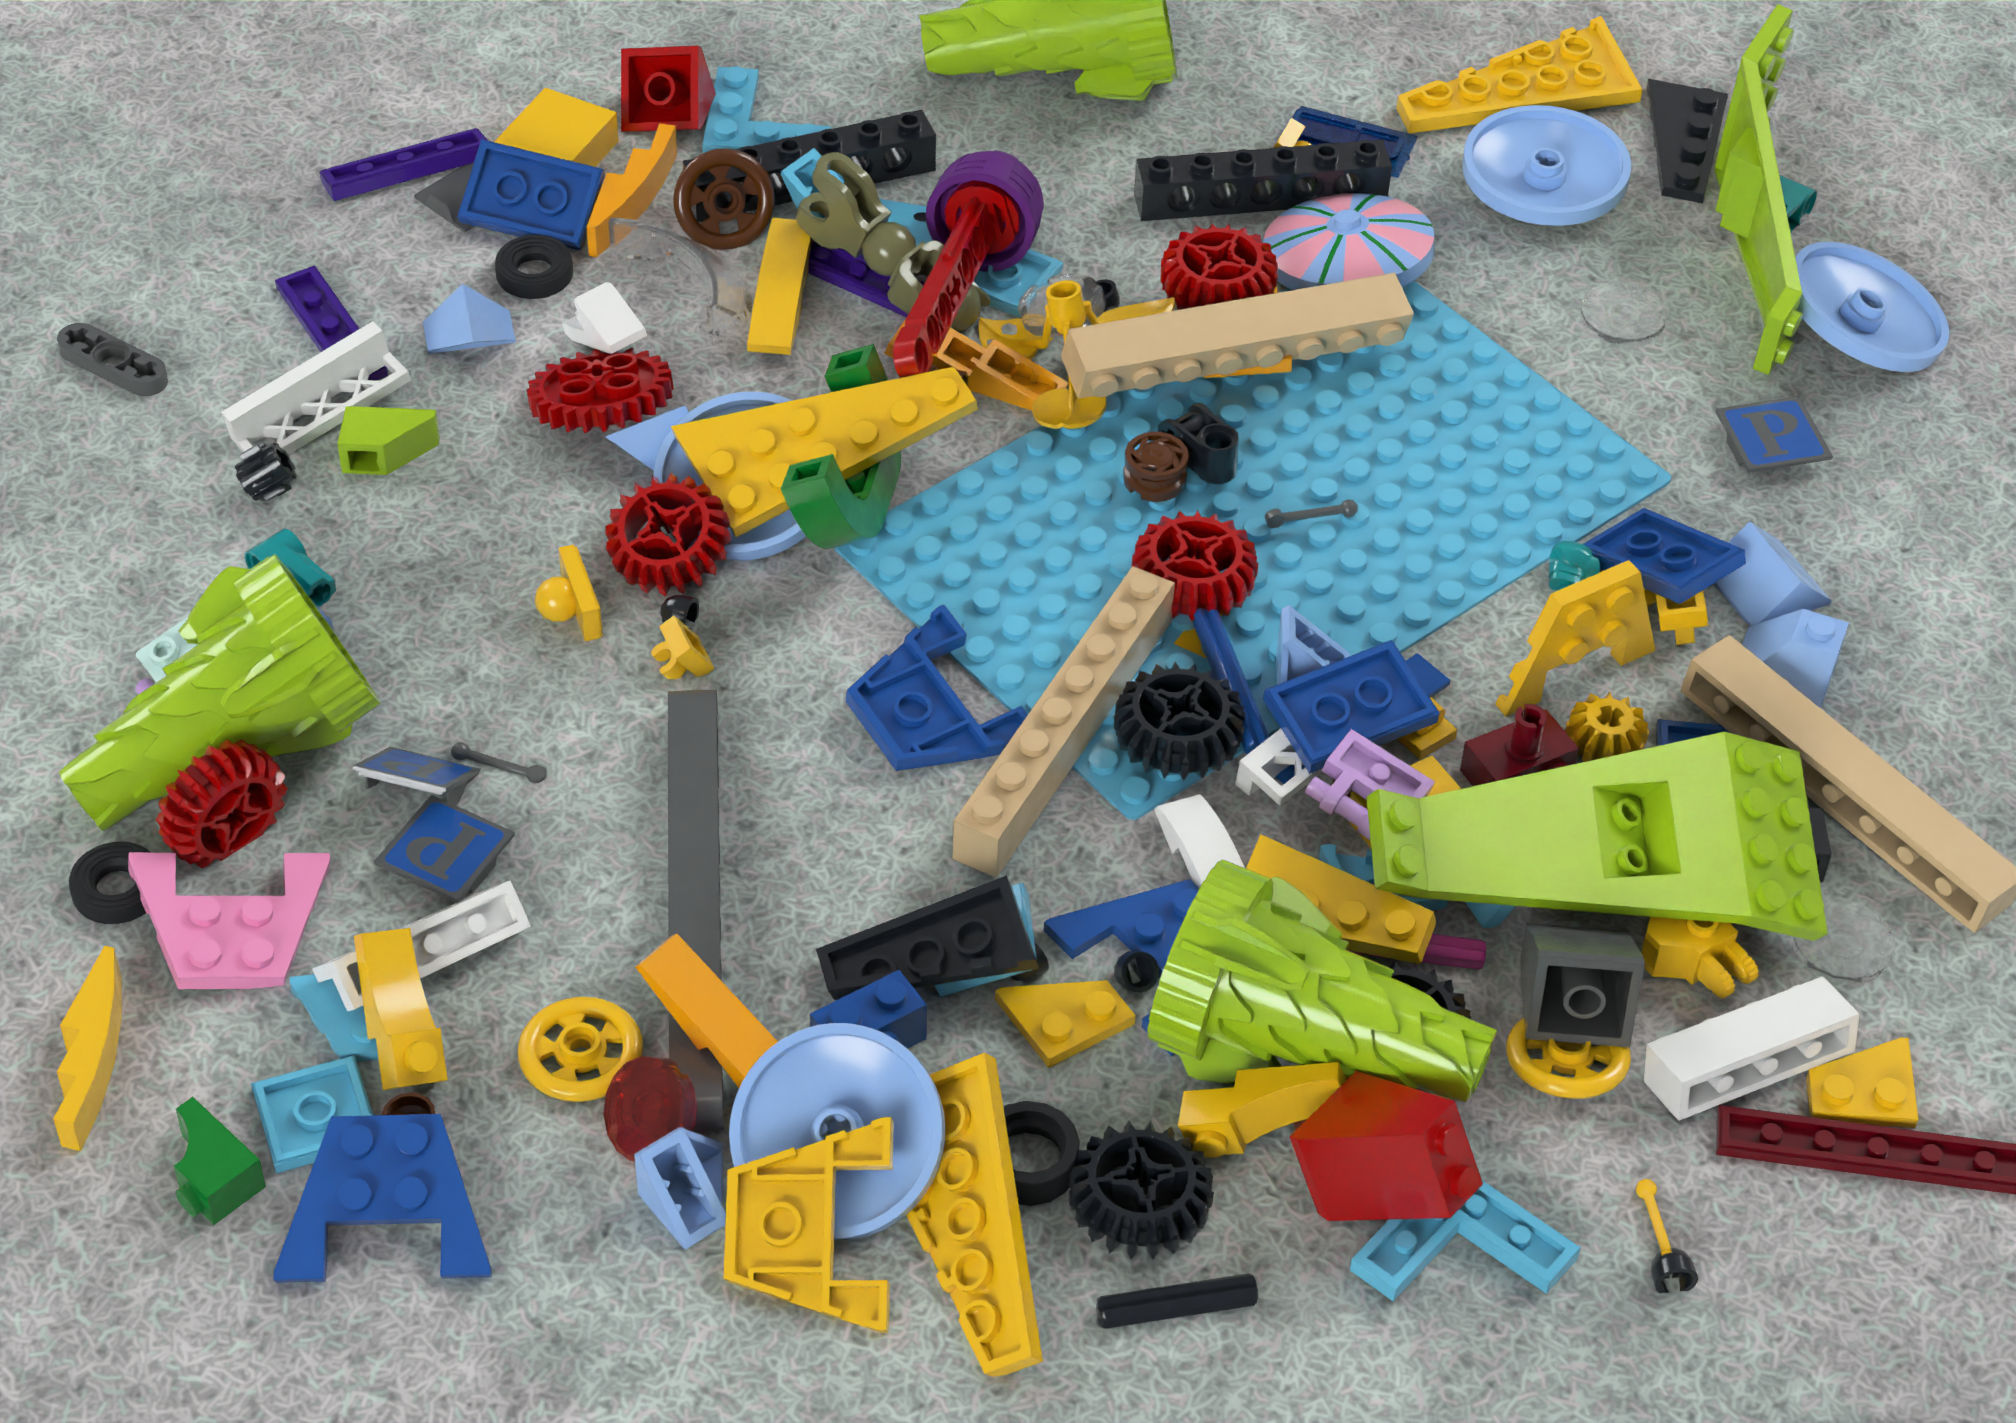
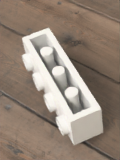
[1644,976,1860,1121]

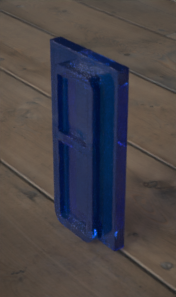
[1292,106,1418,178]

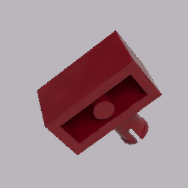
[1460,704,1579,786]

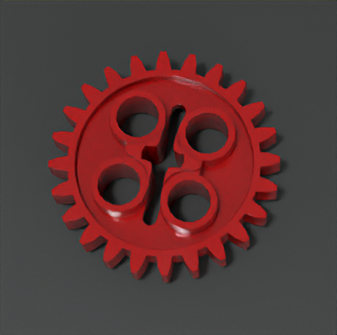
[527,348,674,433]

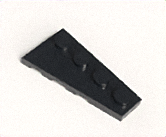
[1646,79,1728,204]
[816,875,1039,1000]

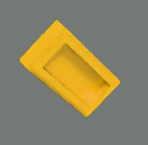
[535,544,603,641]

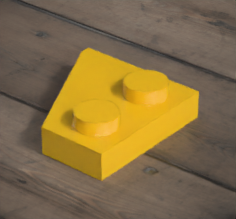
[1806,1037,1918,1128]

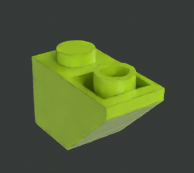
[337,406,440,475]

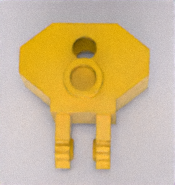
[1641,917,1759,999]

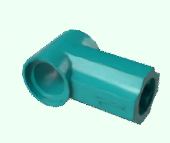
[244,529,336,607]

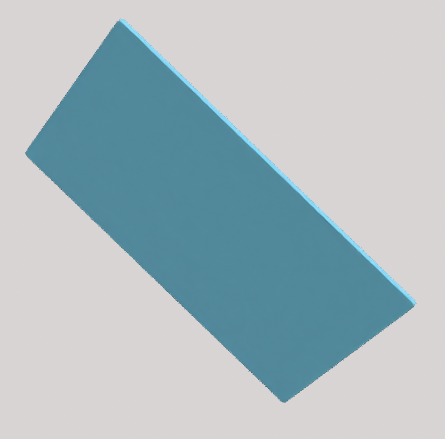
[834,281,1671,820]

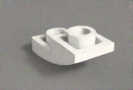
[1154,794,1245,888]

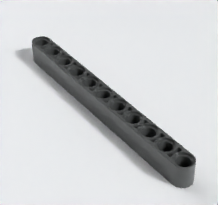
[668,690,724,1132]

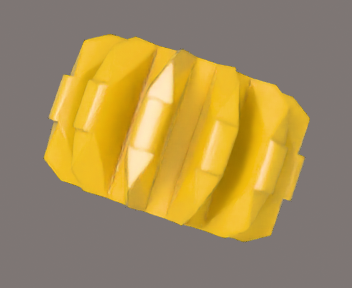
[1565,691,1649,762]

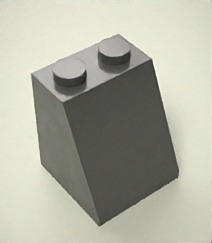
[1521,923,1645,1047]

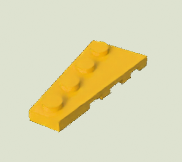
[1246,834,1436,965]

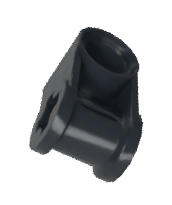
[1158,403,1239,484]

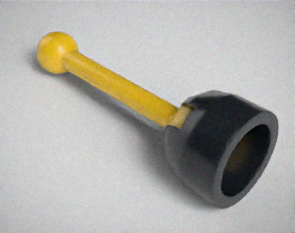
[1636,1179,1698,1293]

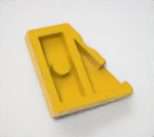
[995,980,1136,1068]

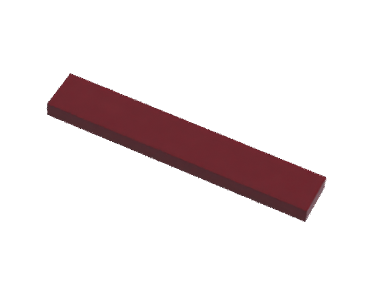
[1716,1105,2016,1195]

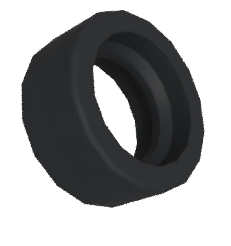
[1004,1101,1080,1206]

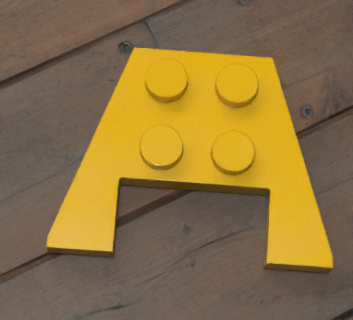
[1495,560,1656,717]
[723,1117,894,1333]

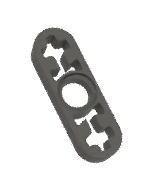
[57,323,168,396]

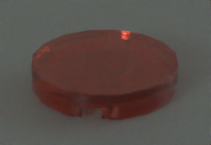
[603,1056,697,1162]

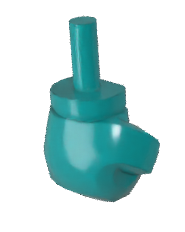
[1549,541,1600,591]

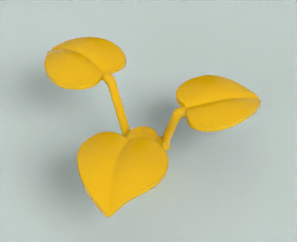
[978,280,1175,429]

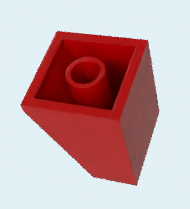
[1290,1071,1483,1221]

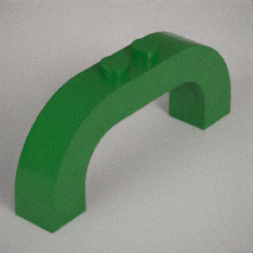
[781,344,901,549]

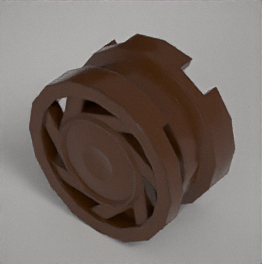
[1123,432,1189,502]

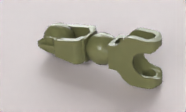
[796,152,991,332]

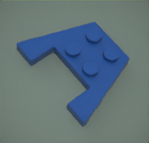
[845,604,1028,771]
[1043,879,1199,1056]
[273,1114,492,1283]

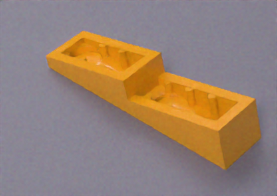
[635,933,778,1088]

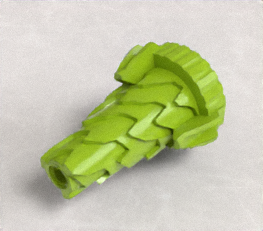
[919,0,1178,101]
[59,554,381,831]
[1147,859,1497,1103]

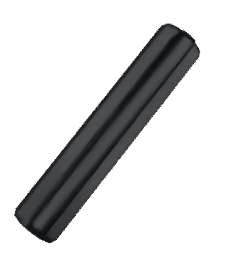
[1096,1273,1258,1329]

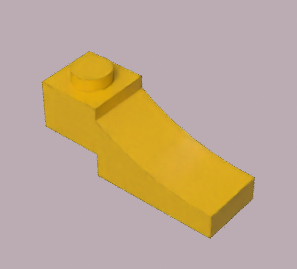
[354,928,448,1090]
[1178,1062,1347,1158]

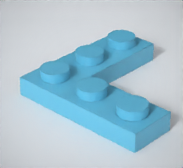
[702,66,831,153]
[1350,1180,1581,1301]

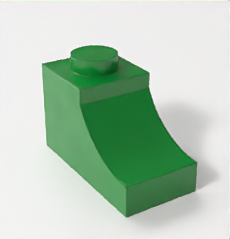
[174,1096,266,1225]

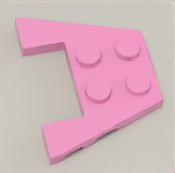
[128,852,330,989]

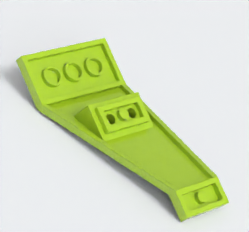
[1366,731,1828,941]

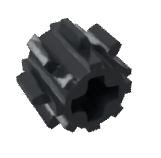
[235,442,297,501]

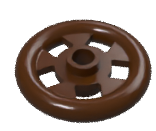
[673,148,775,250]

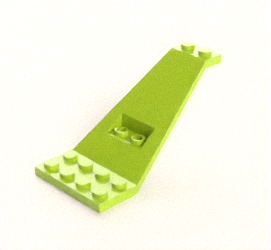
[1714,4,1803,375]

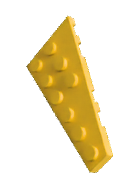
[1396,16,1643,134]
[671,367,978,537]
[906,1052,1043,1377]

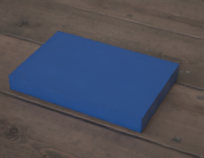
[457,139,605,251]
[1583,508,1746,604]
[1263,640,1440,774]

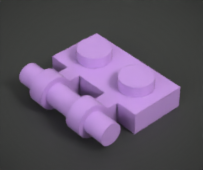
[1305,729,1435,840]

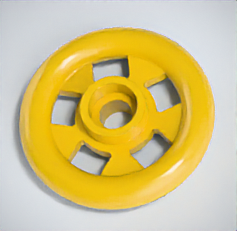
[517,997,644,1102]
[1506,1018,1631,1099]

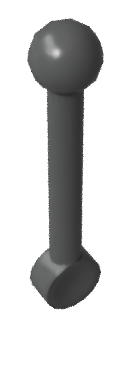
[1265,499,1358,528]
[451,742,546,783]

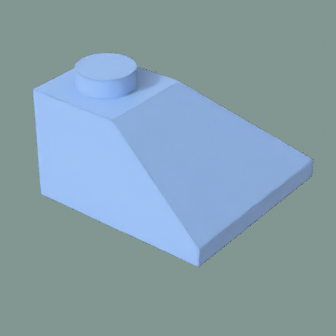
[1742,609,1849,708]

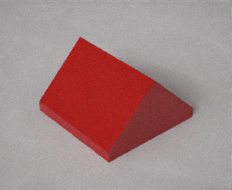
[621,45,716,132]

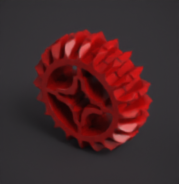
[1160,223,1278,310]
[605,473,731,597]
[1131,510,1258,622]
[155,739,288,869]

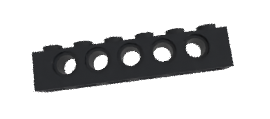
[682,110,936,222]
[1134,140,1392,221]

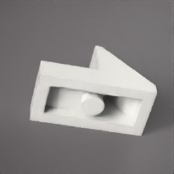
[562,282,647,354]

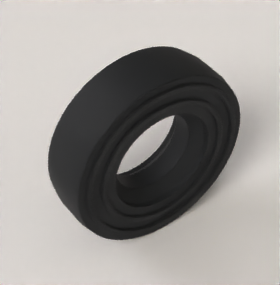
[495,235,573,299]
[69,841,151,924]

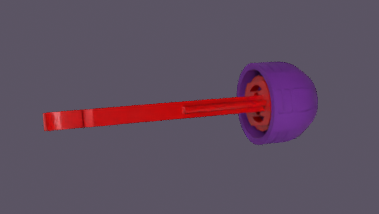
[893,150,1044,378]

